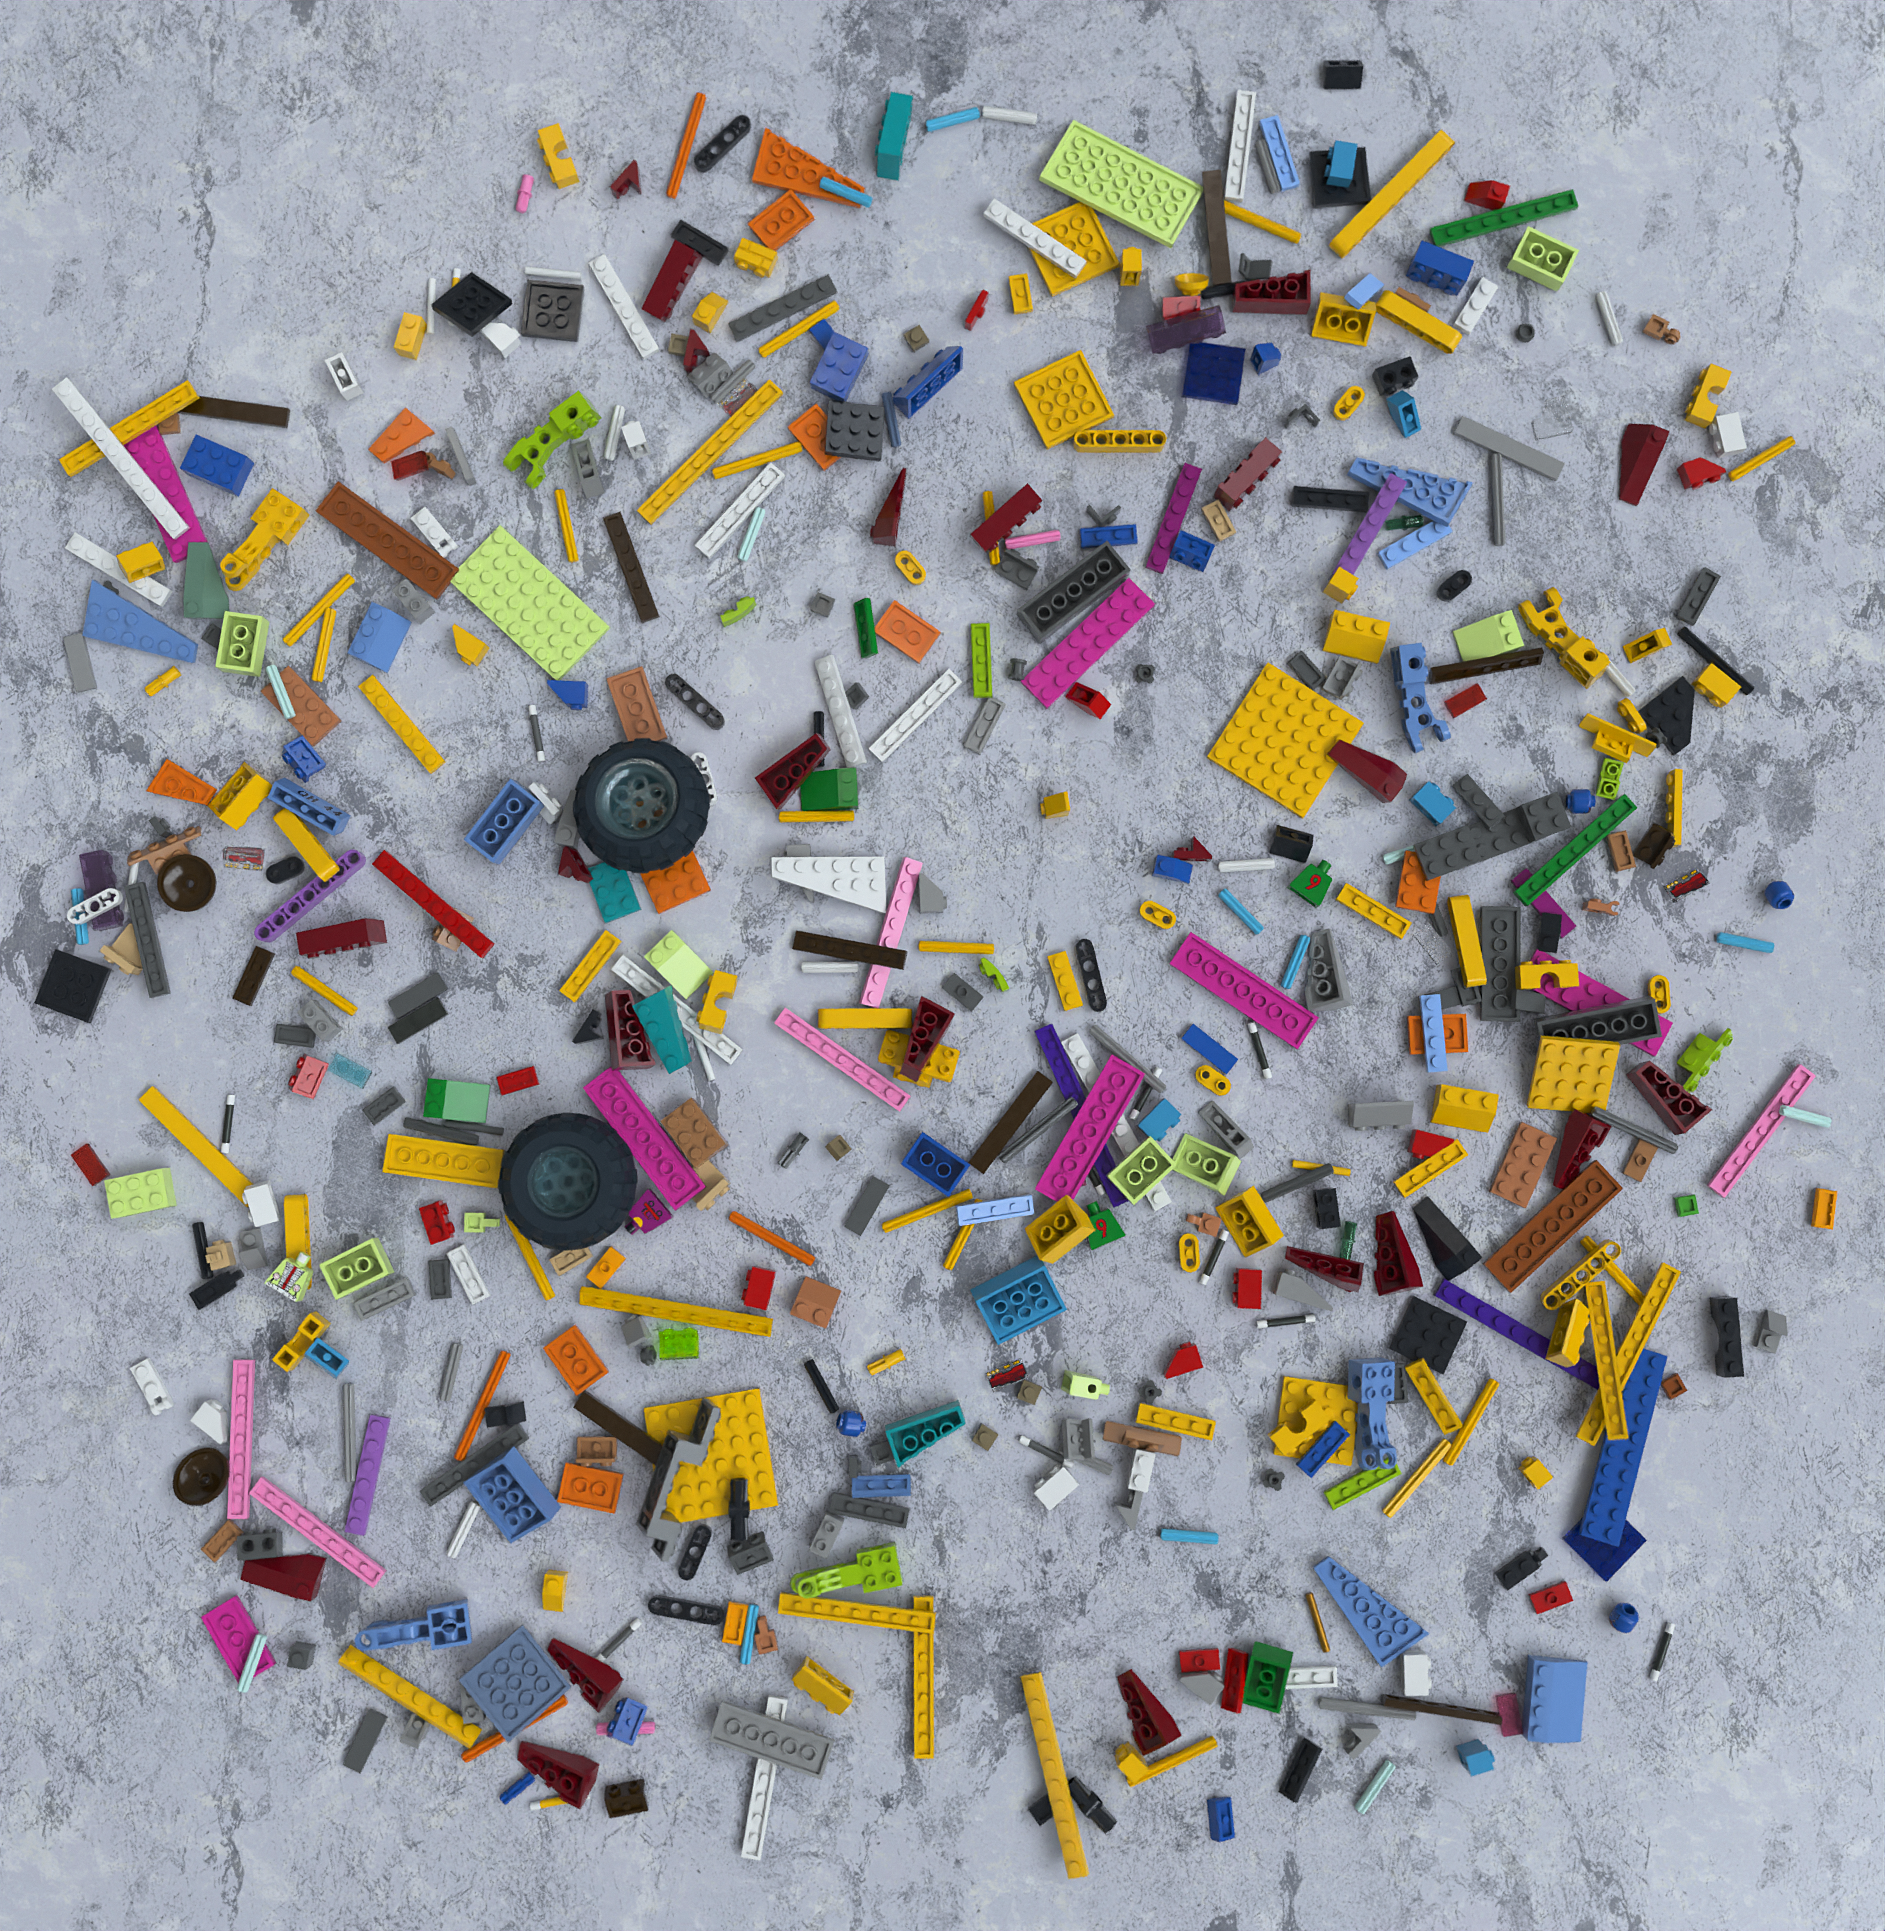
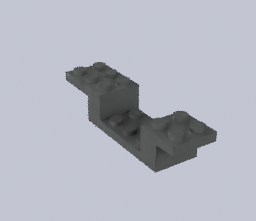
[1413,792,1571,881]
[636,1398,721,1562]

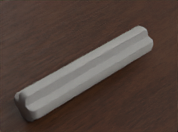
[1256,139,1281,194]
[710,360,755,404]
[439,1343,463,1401]
[1057,1443,1113,1475]

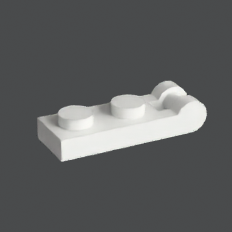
[411,507,458,558]
[130,1358,174,1416]

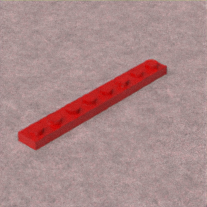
[372,850,495,958]

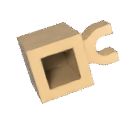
[206,1240,236,1271]

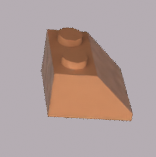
[790,1276,841,1329]

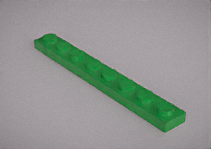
[1429,189,1579,247]
[1513,794,1638,907]

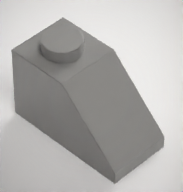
[919,873,947,914]
[621,1315,651,1349]
[1177,1671,1225,1706]

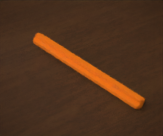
[666,92,706,199]
[454,1350,511,1461]
[461,1694,568,1763]

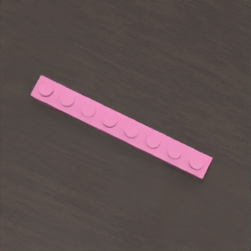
[859,857,923,1008]
[774,1008,911,1112]
[1707,1064,1816,1198]
[227,1359,255,1519]
[249,1476,387,1588]

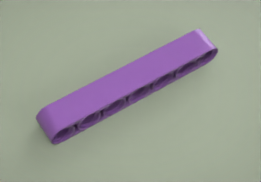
[254,849,366,943]

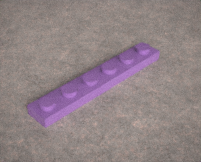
[1332,473,1407,575]
[345,1414,391,1536]

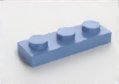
[852,1474,911,1498]

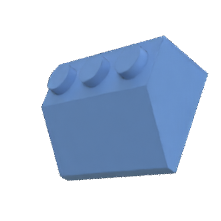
[347,602,412,673]

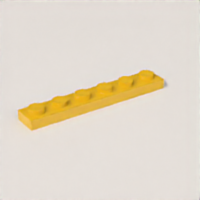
[358,675,446,774]

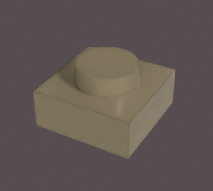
[904,325,929,352]
[668,333,689,357]
[825,1135,852,1161]
[1017,1379,1042,1405]
[972,1423,999,1451]

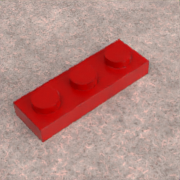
[1221,1648,1249,1714]

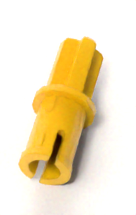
[144,666,182,697]
[867,1348,906,1375]

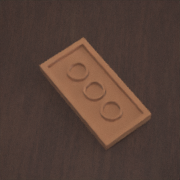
[261,665,342,746]
[606,666,668,742]
[1489,1122,1557,1208]

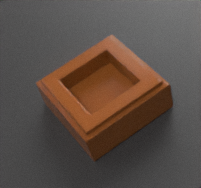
[1660,1373,1687,1400]

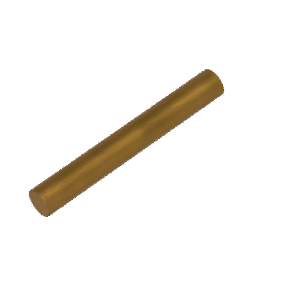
[1305,1592,1331,1653]

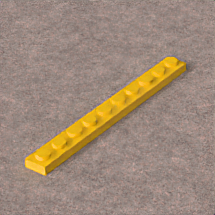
[637,379,783,525]
[1575,1262,1681,1446]
[579,1286,773,1337]
[1021,1672,1089,1879]

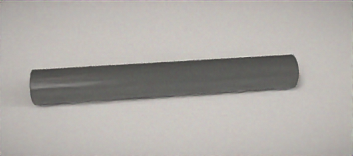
[445,1119,504,1136]

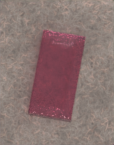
[1495,1692,1523,1737]

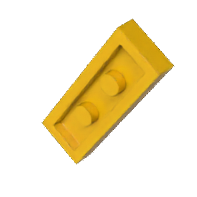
[1047,951,1083,1011]

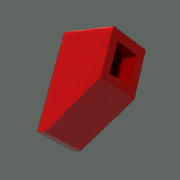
[1677,457,1726,490]

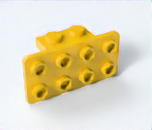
[878,1030,960,1088]

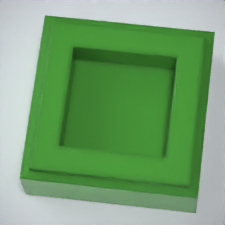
[1674,1194,1699,1217]

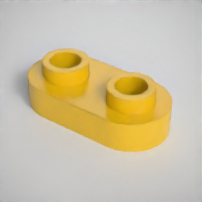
[1333,386,1365,421]
[895,550,926,585]
[1617,698,1646,734]
[1139,901,1176,929]
[1648,975,1671,1014]
[1195,1065,1231,1096]
[1178,1233,1200,1272]

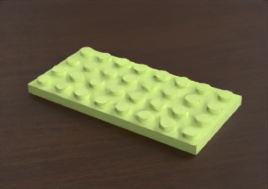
[1039,120,1203,248]
[450,525,610,681]

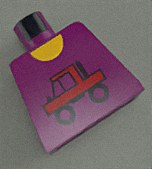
[625,1189,674,1235]

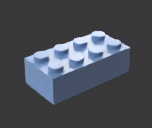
[464,779,545,864]

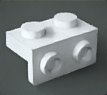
[528,782,563,824]

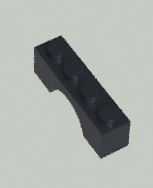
[1709,1296,1744,1378]

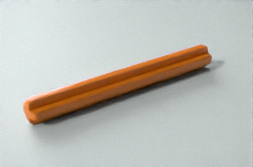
[729,1211,815,1266]

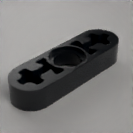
[678,1524,712,1581]

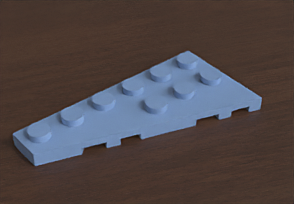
[1347,458,1473,527]
[83,580,198,663]
[1313,1556,1429,1668]

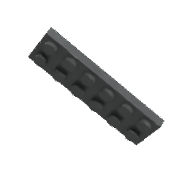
[1480,906,1521,1022]

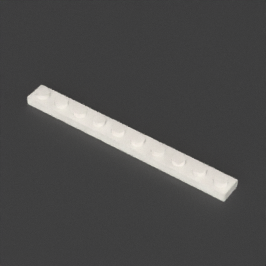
[52,377,190,540]
[1061,1033,1172,1211]

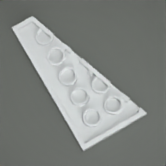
[770,857,886,914]

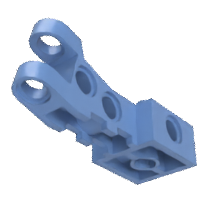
[1390,643,1451,754]
[1348,1357,1397,1470]
[355,1599,472,1651]

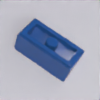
[1207,1797,1235,1843]

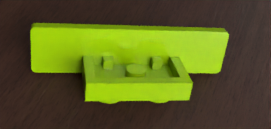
[1677,1028,1733,1093]

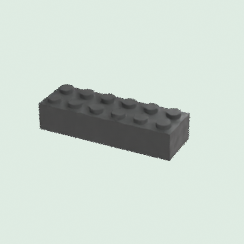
[1017,541,1131,644]
[1533,996,1662,1046]

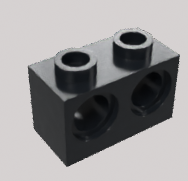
[1372,356,1419,396]
[1313,1188,1341,1229]

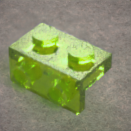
[658,1328,699,1361]

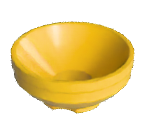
[1175,273,1209,296]

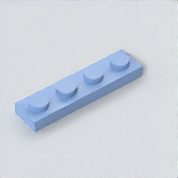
[1259,115,1300,192]
[1377,521,1453,570]
[1419,994,1448,1073]
[956,1194,1034,1226]

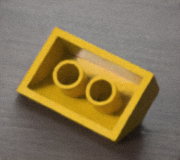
[1311,292,1376,346]
[1322,610,1390,664]
[207,762,273,831]
[1430,1084,1499,1133]
[1215,1186,1284,1258]
[1024,1195,1095,1264]
[1546,1299,1590,1368]
[792,1656,854,1716]

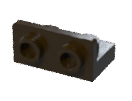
[1632,822,1675,869]
[604,1779,649,1819]

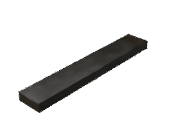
[1202,169,1232,286]
[177,396,290,428]
[603,512,660,623]
[1428,647,1544,684]
[792,930,908,970]
[968,1071,1053,1174]
[573,1390,663,1466]
[1380,1694,1503,1725]

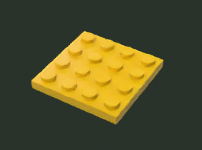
[1027,202,1120,297]
[1013,350,1114,450]
[1526,1036,1620,1113]
[1273,1376,1358,1466]

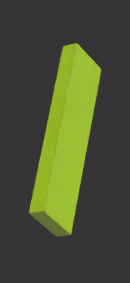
[971,623,992,698]
[1323,1457,1402,1510]

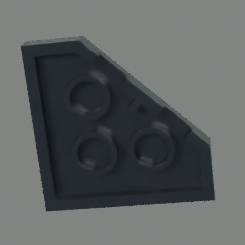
[1638,676,1695,756]

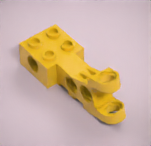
[220,488,310,591]
[1518,587,1611,689]

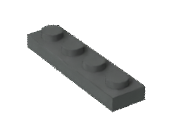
[829,1492,910,1528]

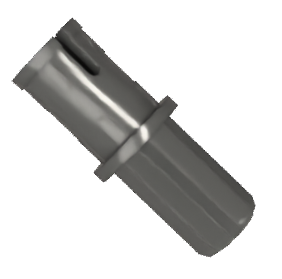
[778,1132,810,1169]

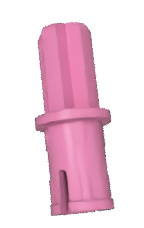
[516,175,534,213]

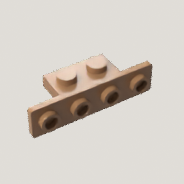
[127,826,201,875]
[1103,1421,1182,1456]

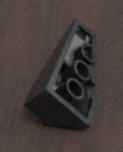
[1412,1196,1482,1281]

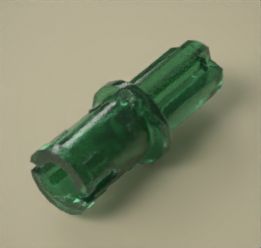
[1385,514,1424,531]
[1339,1221,1357,1260]

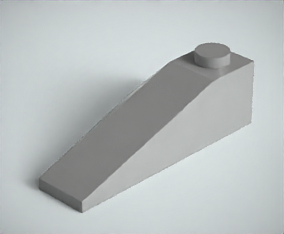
[1305,928,1353,1011]

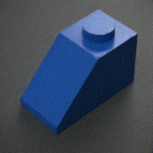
[1250,343,1281,375]
[547,680,588,711]
[1152,855,1193,884]

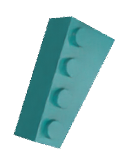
[874,92,913,181]
[632,985,692,1074]
[885,1400,966,1468]

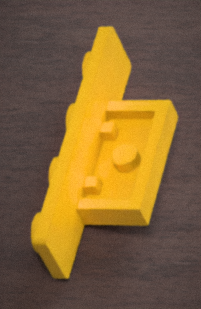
[1579,713,1657,763]

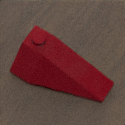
[1619,424,1670,506]
[870,468,907,547]
[1327,740,1407,803]
[1553,1109,1612,1189]
[1374,1211,1423,1296]
[1285,1246,1364,1292]
[240,1553,327,1602]
[547,1638,623,1713]
[1117,1669,1182,1756]
[517,1741,600,1809]

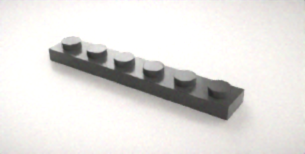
[728,274,837,342]
[124,882,171,998]
[420,1423,530,1507]

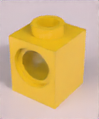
[1518,1456,1553,1490]

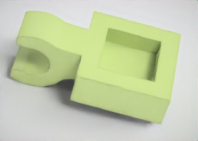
[464,1213,500,1233]

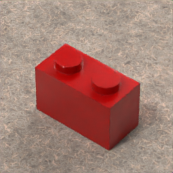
[741,1266,776,1310]
[1232,1268,1262,1309]

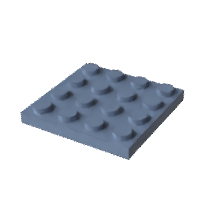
[458,1625,571,1743]

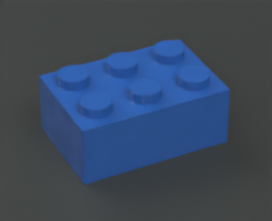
[1406,241,1474,296]
[810,332,869,402]
[180,434,255,497]
[901,1132,970,1197]

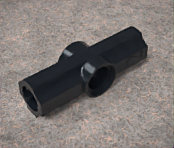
[729,1478,750,1541]
[1068,1776,1117,1834]

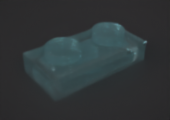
[328,1053,372,1089]

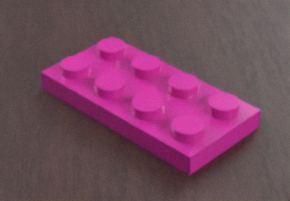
[201,1595,276,1683]

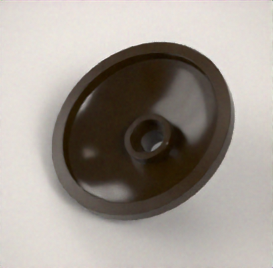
[157,854,217,912]
[173,1448,230,1506]

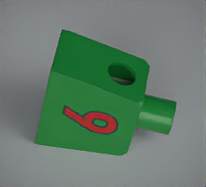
[1287,860,1333,908]
[1086,1201,1126,1250]

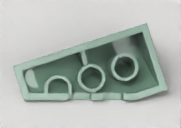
[183,542,229,619]

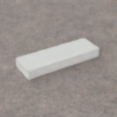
[446,1244,491,1305]
[1285,1665,1338,1689]

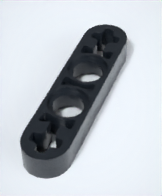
[694,115,751,173]
[665,674,725,730]
[1076,939,1107,1012]
[648,1595,724,1625]

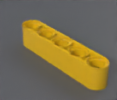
[1376,290,1462,354]
[1073,430,1167,453]
[272,808,340,882]
[1447,894,1487,988]
[818,1008,912,1029]
[284,1194,312,1289]
[1540,1239,1621,1310]

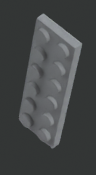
[709,1700,835,1780]

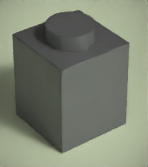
[286,1641,316,1670]

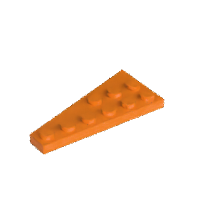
[752,127,865,208]

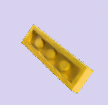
[1665,769,1683,847]
[1335,883,1412,940]
[559,930,622,1003]
[1393,1139,1468,1198]
[1405,1358,1463,1435]
[1135,1402,1216,1441]

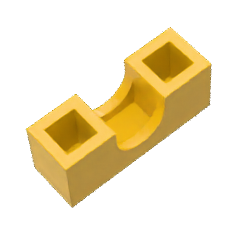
[536,123,580,189]
[1685,363,1732,428]
[1515,960,1579,990]
[696,970,738,1034]
[272,1311,331,1372]
[1267,1398,1331,1456]

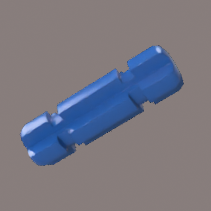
[499,1772,535,1805]

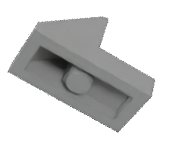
[239,1228,268,1270]
[1755,1310,1788,1354]
[1115,1490,1143,1530]
[399,1713,430,1749]
[1344,1723,1381,1760]

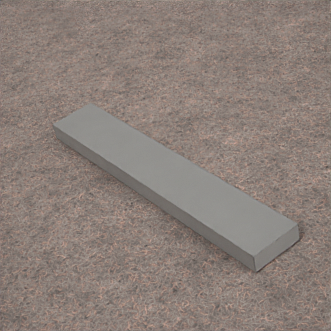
[1454,416,1565,482]

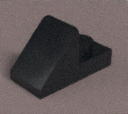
[1537,912,1562,953]
[572,1009,604,1045]
[484,1401,526,1428]

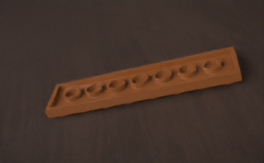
[316,481,459,600]
[1483,1160,1623,1293]

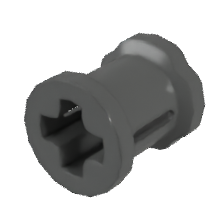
[1008,658,1027,681]

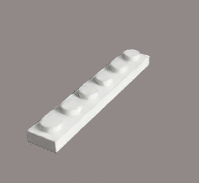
[1224,90,1256,202]
[983,198,1087,279]
[589,254,660,360]
[695,462,785,559]
[65,532,173,607]
[814,655,867,768]
[869,669,962,763]

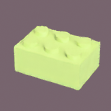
[1507,226,1579,292]
[215,611,270,677]
[1106,1136,1177,1205]
[104,1168,177,1219]
[319,1237,394,1300]

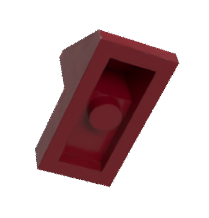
[610,159,642,199]
[683,329,710,373]
[1172,836,1212,862]
[558,846,593,883]

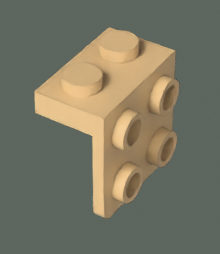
[100,923,160,975]
[692,1160,731,1211]

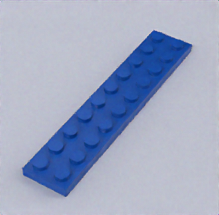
[1579,1349,1668,1547]

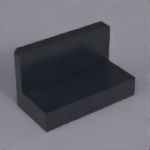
[1323,60,1364,89]
[1270,825,1314,863]

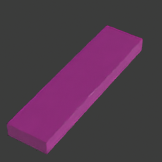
[1511,868,1576,939]

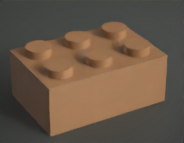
[661,1098,729,1168]

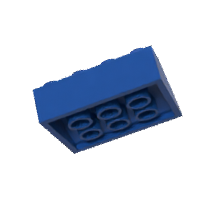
[893,346,963,419]

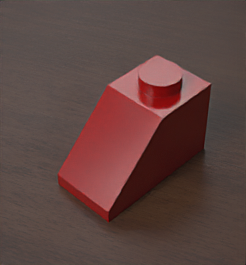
[1464,180,1510,211]
[1065,682,1111,720]
[1407,1129,1454,1159]
[1163,1341,1203,1379]

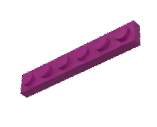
[1145,463,1202,574]

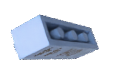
[267,778,351,836]

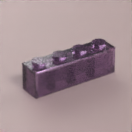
[1146,305,1226,354]
[79,850,124,931]

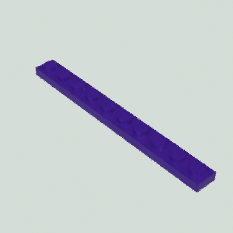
[1034,1024,1128,1208]
[1434,1279,1600,1390]

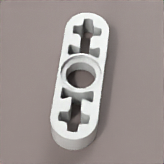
[691,752,718,807]
[67,888,123,925]

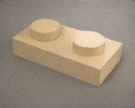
[1201,499,1236,542]
[549,1247,593,1276]

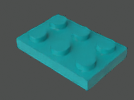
[588,862,642,924]

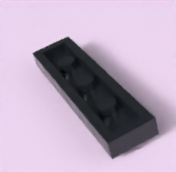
[1292,486,1369,513]

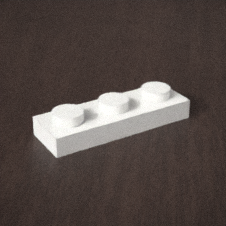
[1453,277,1499,335]

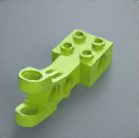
[503,390,602,489]
[790,1542,903,1599]

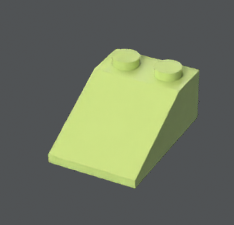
[1452,610,1524,662]
[644,930,714,999]
[1172,1133,1241,1196]

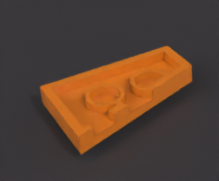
[368,407,435,463]
[146,759,217,805]

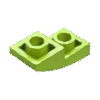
[720,596,756,627]
[1596,757,1624,800]
[978,958,1009,992]

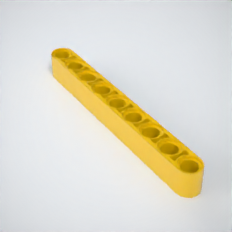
[1329,129,1455,259]

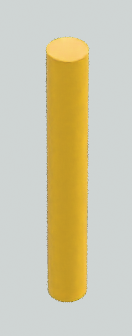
[1292,1160,1351,1176]

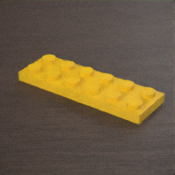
[382,1134,505,1188]

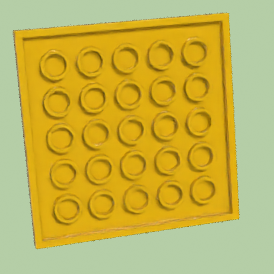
[1206,662,1364,819]
[644,1388,779,1523]

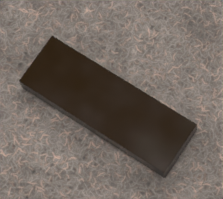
[232,946,275,1006]

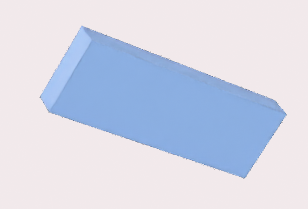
[1344,273,1384,310]

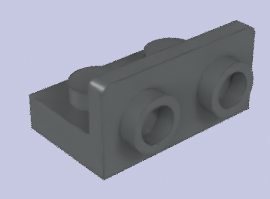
[994,548,1039,590]
[727,1531,774,1575]

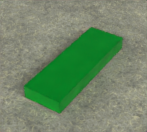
[854,598,878,658]

